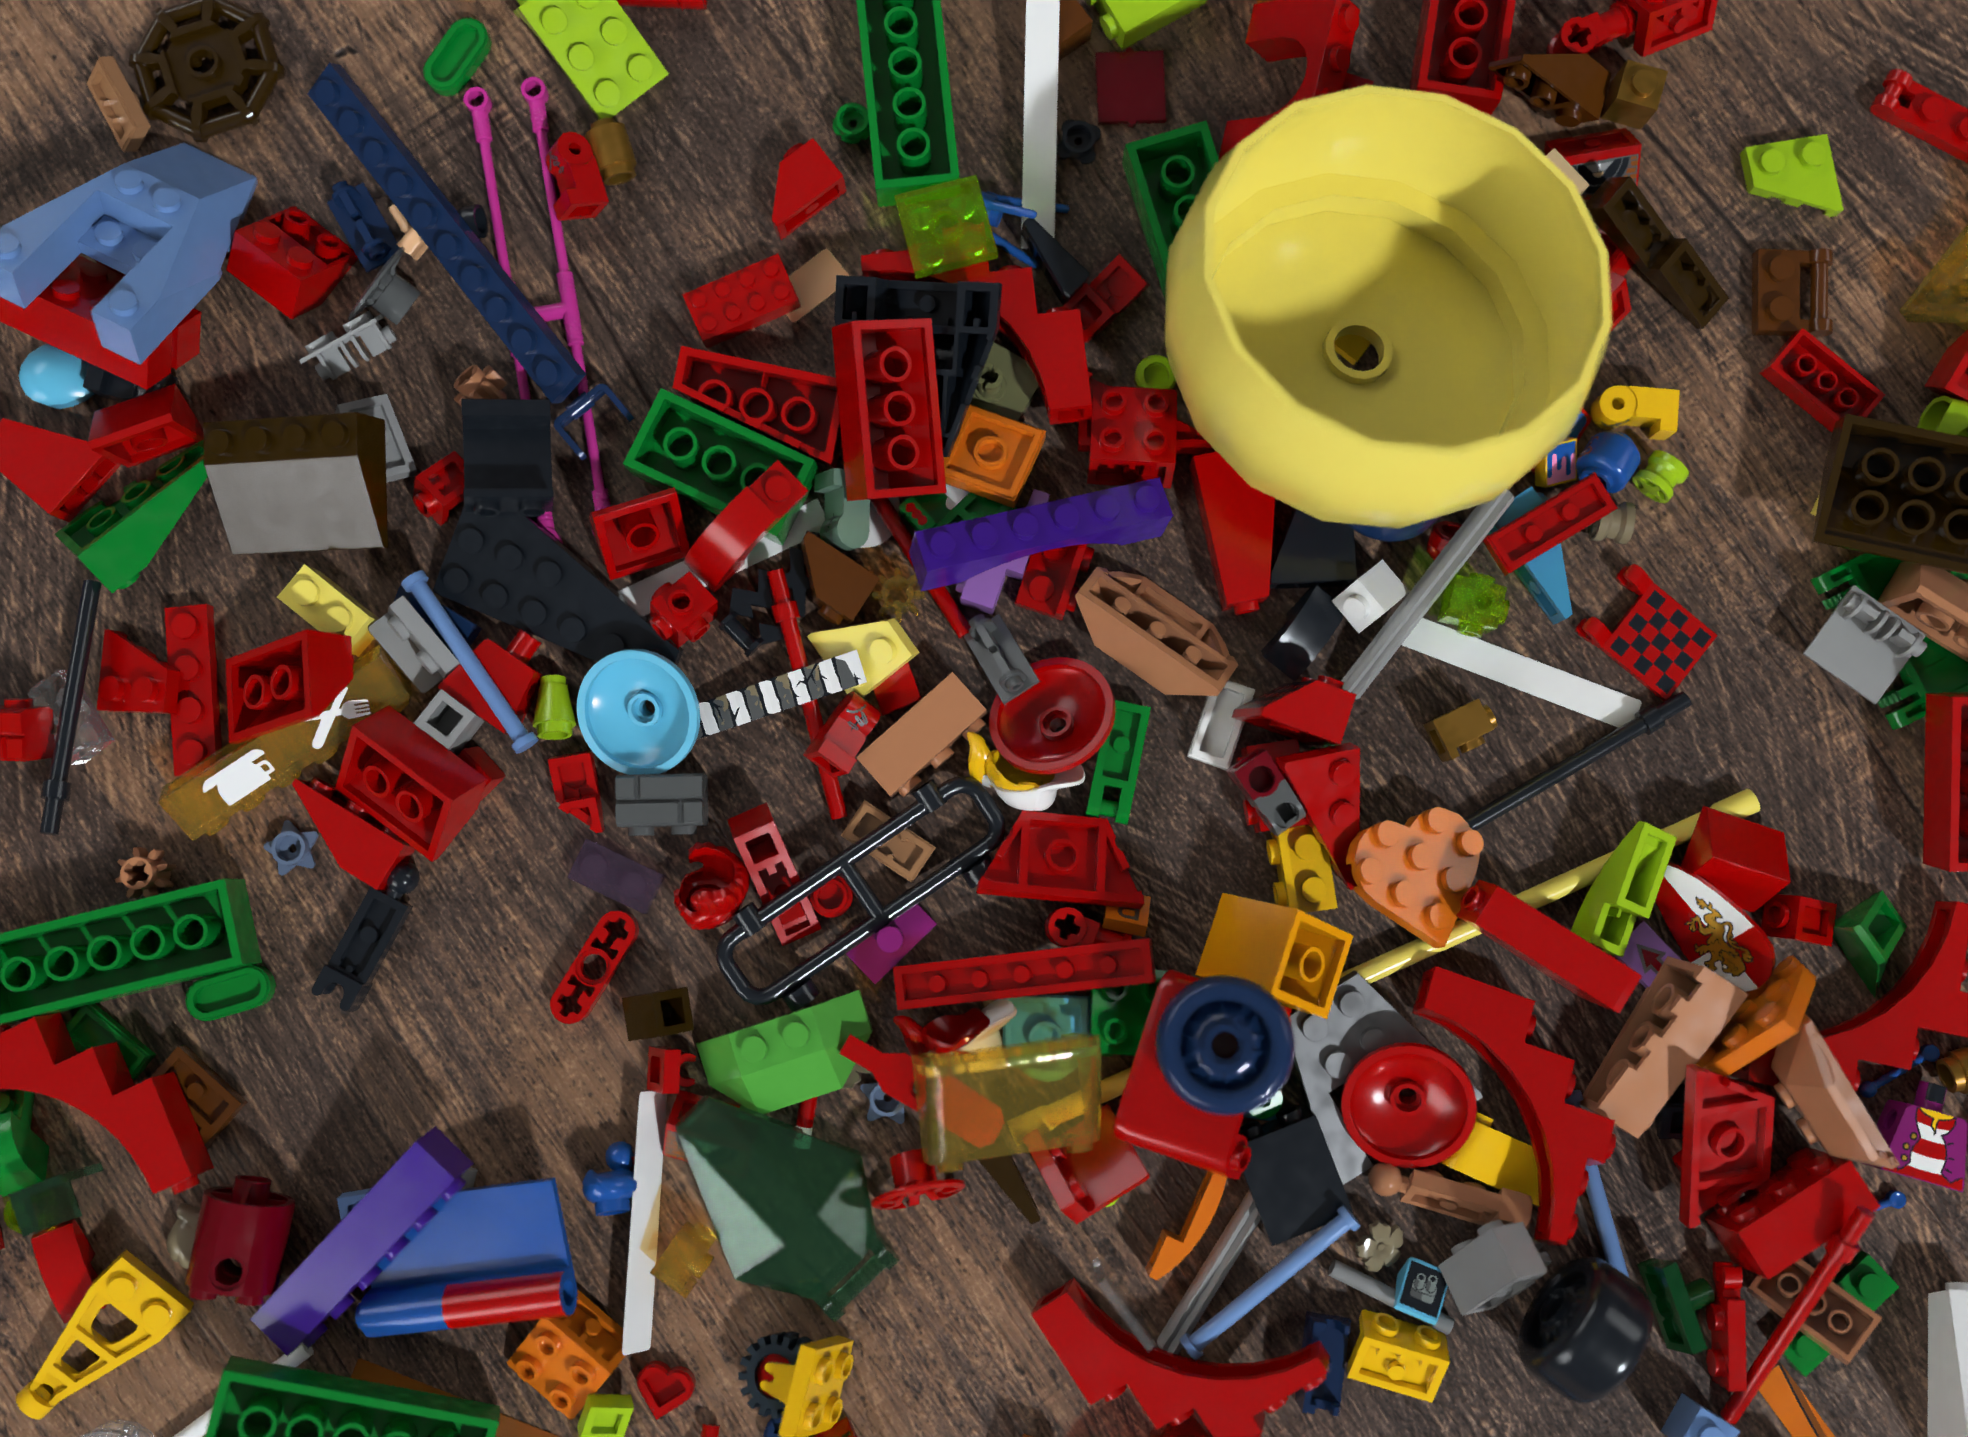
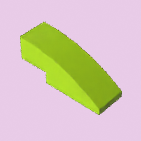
[1571,821,1677,957]

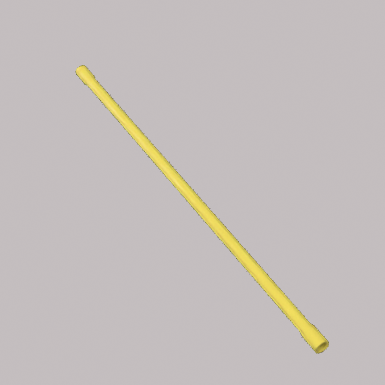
[1006,788,1760,1145]

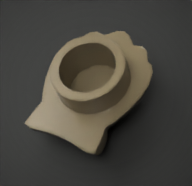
[166,1203,200,1269]

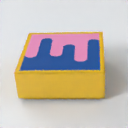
[1535,437,1577,488]

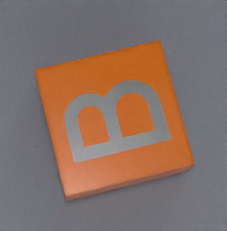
[1102,895,1151,937]

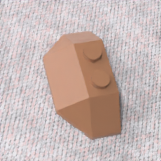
[1075,567,1238,696]
[1771,1014,1900,1169]

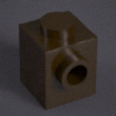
[622,987,694,1041]

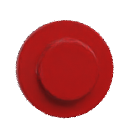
[810,876,853,918]

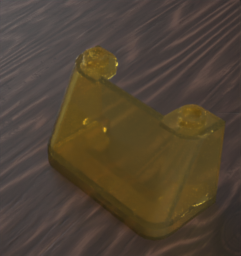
[912,1032,1101,1173]

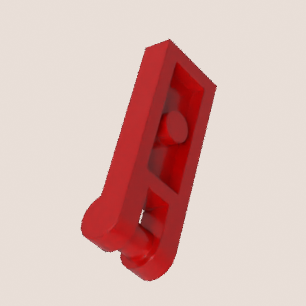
[1870,69,1968,164]

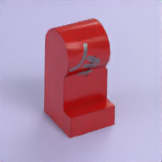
[546,131,609,221]
[803,691,881,777]

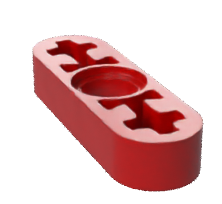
[550,910,639,1024]

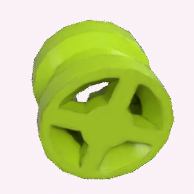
[1632,450,1689,503]

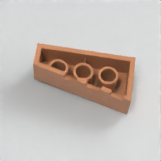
[1580,956,1749,1139]

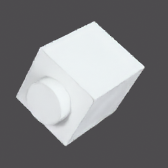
[1332,559,1410,633]

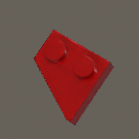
[96,629,180,714]

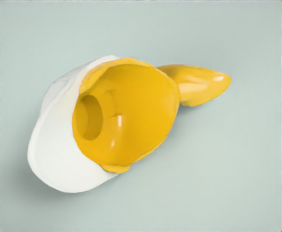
[967,732,1085,811]

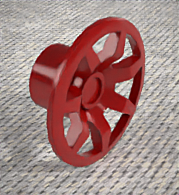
[871,1148,966,1210]

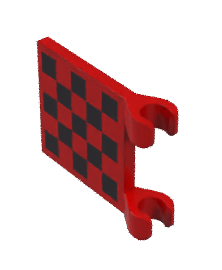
[1575,564,1718,701]

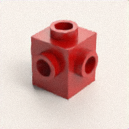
[649,571,718,648]

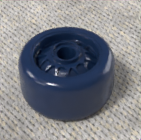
[1155,975,1295,1115]

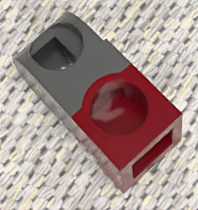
[1226,749,1306,837]

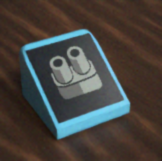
[1394,1257,1448,1325]

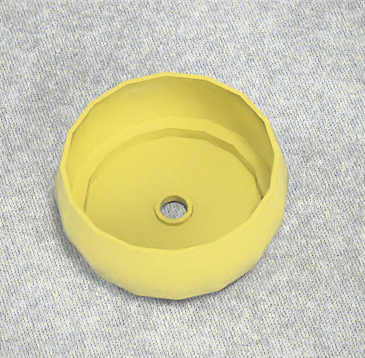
[1165,85,1612,528]

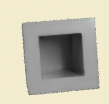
[414,689,484,754]

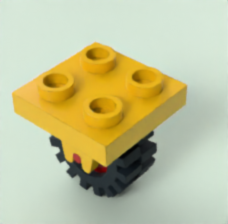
[738,1331,854,1437]

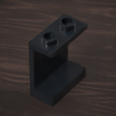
[461,399,554,517]
[1239,1105,1354,1246]

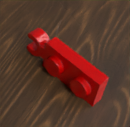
[1706,1261,1747,1392]

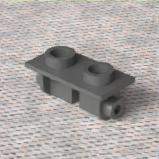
[964,614,1040,705]

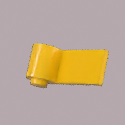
[1440,1112,1539,1206]

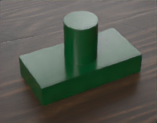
[1637,1258,1715,1355]

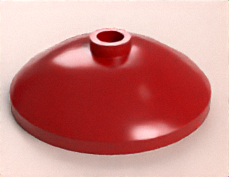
[989,657,1116,774]
[1341,1042,1477,1168]

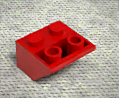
[226,205,358,320]

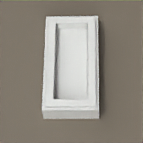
[1187,680,1255,770]

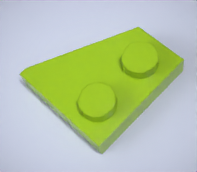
[1740,134,1844,217]

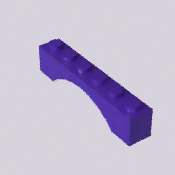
[909,477,1173,592]

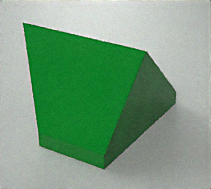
[1833,890,1907,998]

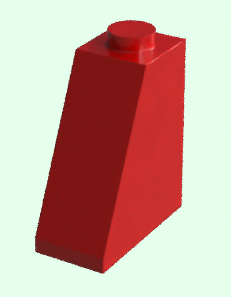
[0,418,121,523]

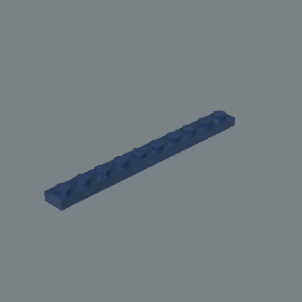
[307,63,586,404]

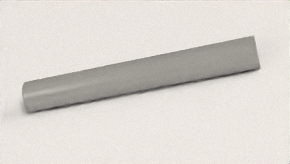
[1328,1259,1455,1335]

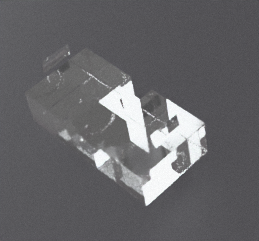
[28,670,115,765]

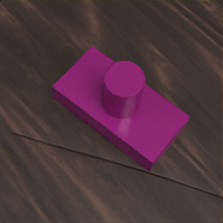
[846,904,937,984]

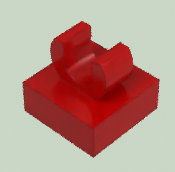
[647,1046,696,1094]

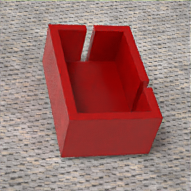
[1705,1148,1881,1280]

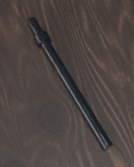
[39,580,102,835]
[1463,691,1692,830]

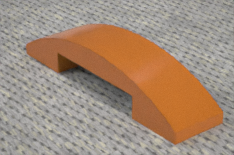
[1145,1171,1227,1280]

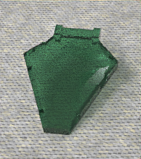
[675,1095,900,1322]

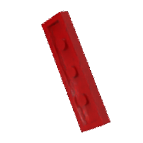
[164,604,223,777]

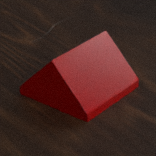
[88,384,204,468]
[589,487,690,581]
[1681,806,1791,913]

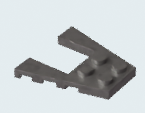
[1290,971,1483,1185]

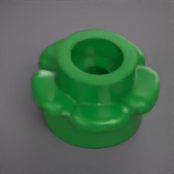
[833,103,870,144]

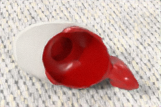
[893,999,1017,1071]

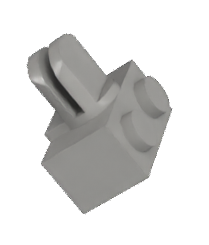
[1438,1220,1552,1316]

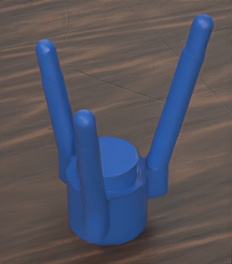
[963,189,1070,269]

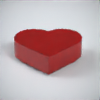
[637,1361,696,1420]

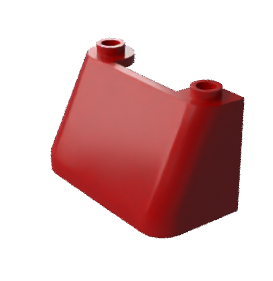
[1114,970,1292,1180]

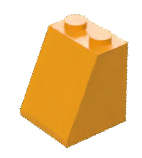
[1195,893,1354,1019]

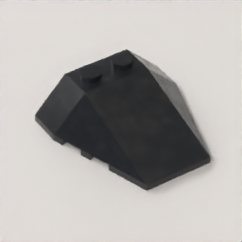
[834,275,1002,457]

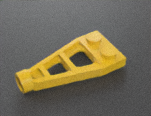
[16,1249,194,1420]

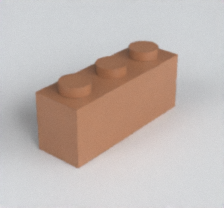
[856,672,987,798]

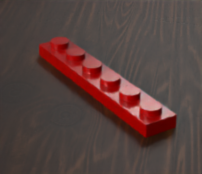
[893,937,1156,1010]

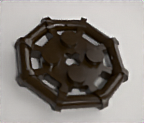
[128,0,285,143]

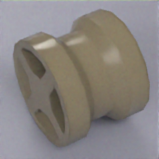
[1588,501,1636,545]

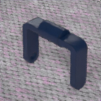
[554,384,634,461]

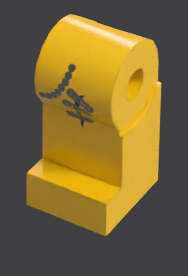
[1590,385,1680,440]

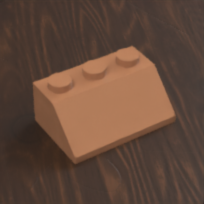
[1877,561,1968,662]

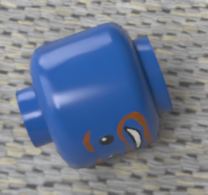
[1576,431,1641,494]

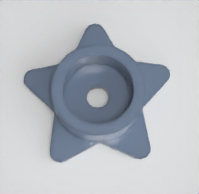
[263,820,319,876]
[860,1083,917,1124]

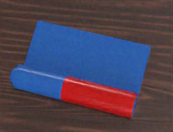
[354,1177,578,1338]

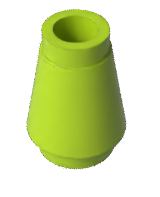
[533,675,576,740]

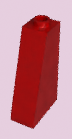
[1189,451,1275,615]
[1456,879,1642,1013]

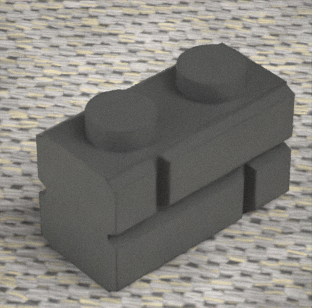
[615,773,709,836]

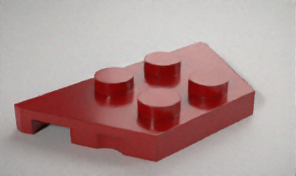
[976,810,1144,909]
[1679,1064,1775,1229]

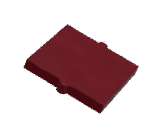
[1095,47,1166,128]

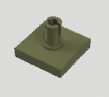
[970,342,1039,421]

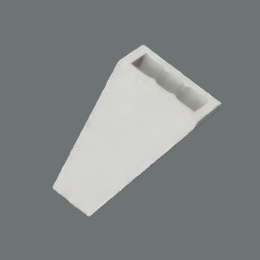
[1928,1282,1968,1437]

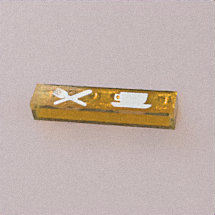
[158,645,412,841]

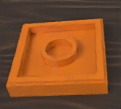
[944,404,1046,508]

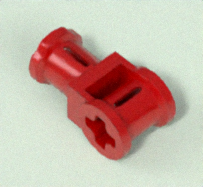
[1546,0,1636,55]
[1044,907,1132,947]

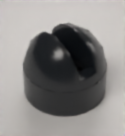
[457,204,488,239]

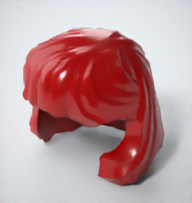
[674,842,749,930]

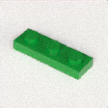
[1768,1251,1899,1377]

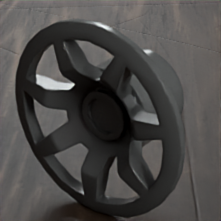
[348,247,422,325]

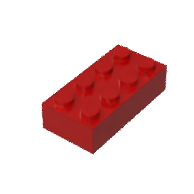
[682,253,801,349]
[1759,328,1885,433]

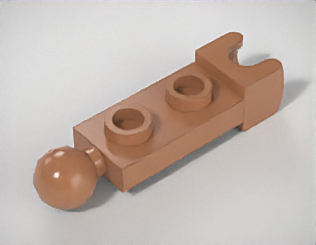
[1368,1162,1533,1231]

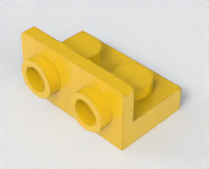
[1266,825,1338,913]
[1346,1309,1450,1403]

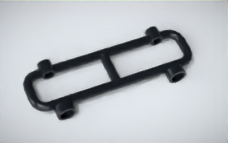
[716,777,1005,1012]

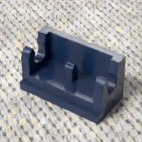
[1295,1311,1351,1416]

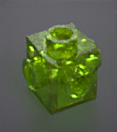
[1437,573,1510,638]

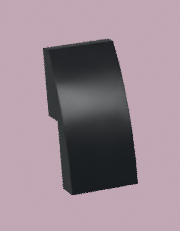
[1261,583,1344,681]

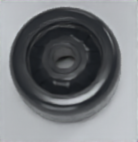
[1518,1256,1654,1403]

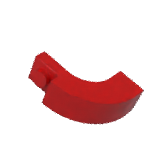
[684,460,809,593]

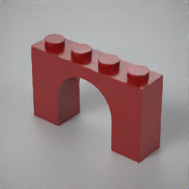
[1218,0,1360,160]

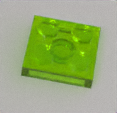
[894,175,998,279]

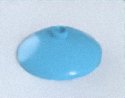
[577,649,700,775]

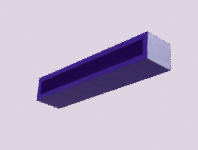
[250,1126,474,1356]

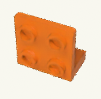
[507,1289,626,1420]

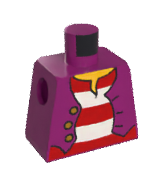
[1862,1080,1968,1192]

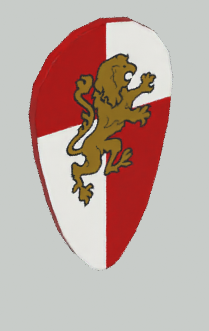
[1655,862,1776,992]

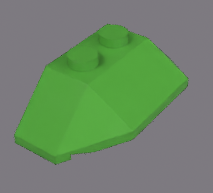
[696,989,873,1116]

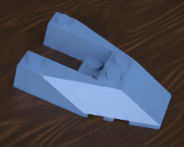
[0,143,258,365]

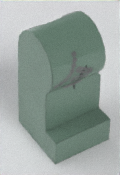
[815,468,870,553]

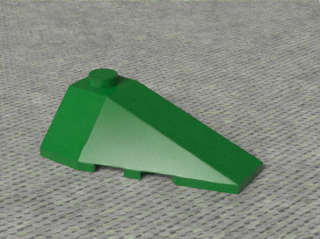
[54,440,208,593]

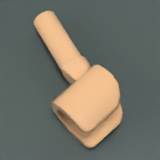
[389,205,428,261]

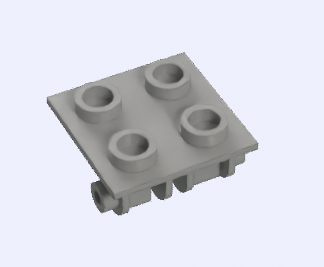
[299,311,398,380]
[1803,585,1927,704]

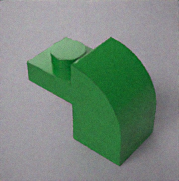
[0,1089,49,1197]

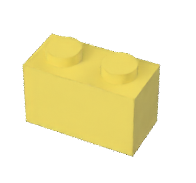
[277,564,379,657]

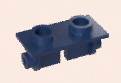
[327,181,400,273]

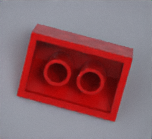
[225,629,354,744]
[335,705,487,862]

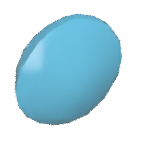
[19,344,94,409]

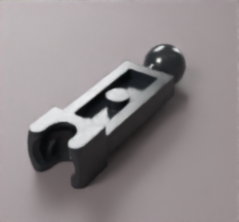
[312,860,420,1012]

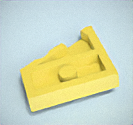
[807,618,920,698]

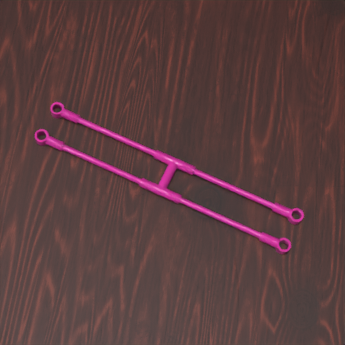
[464,77,610,544]

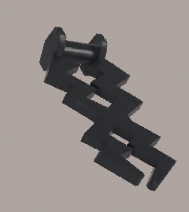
[718,531,844,657]

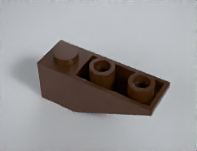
[1488,54,1612,128]

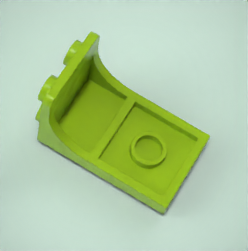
[513,0,669,120]

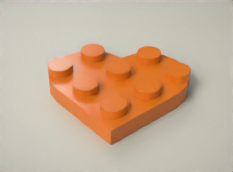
[1346,807,1484,949]
[1695,955,1816,1076]

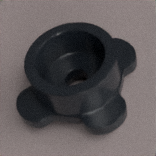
[1056,119,1101,165]

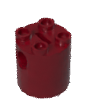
[186,1175,295,1306]

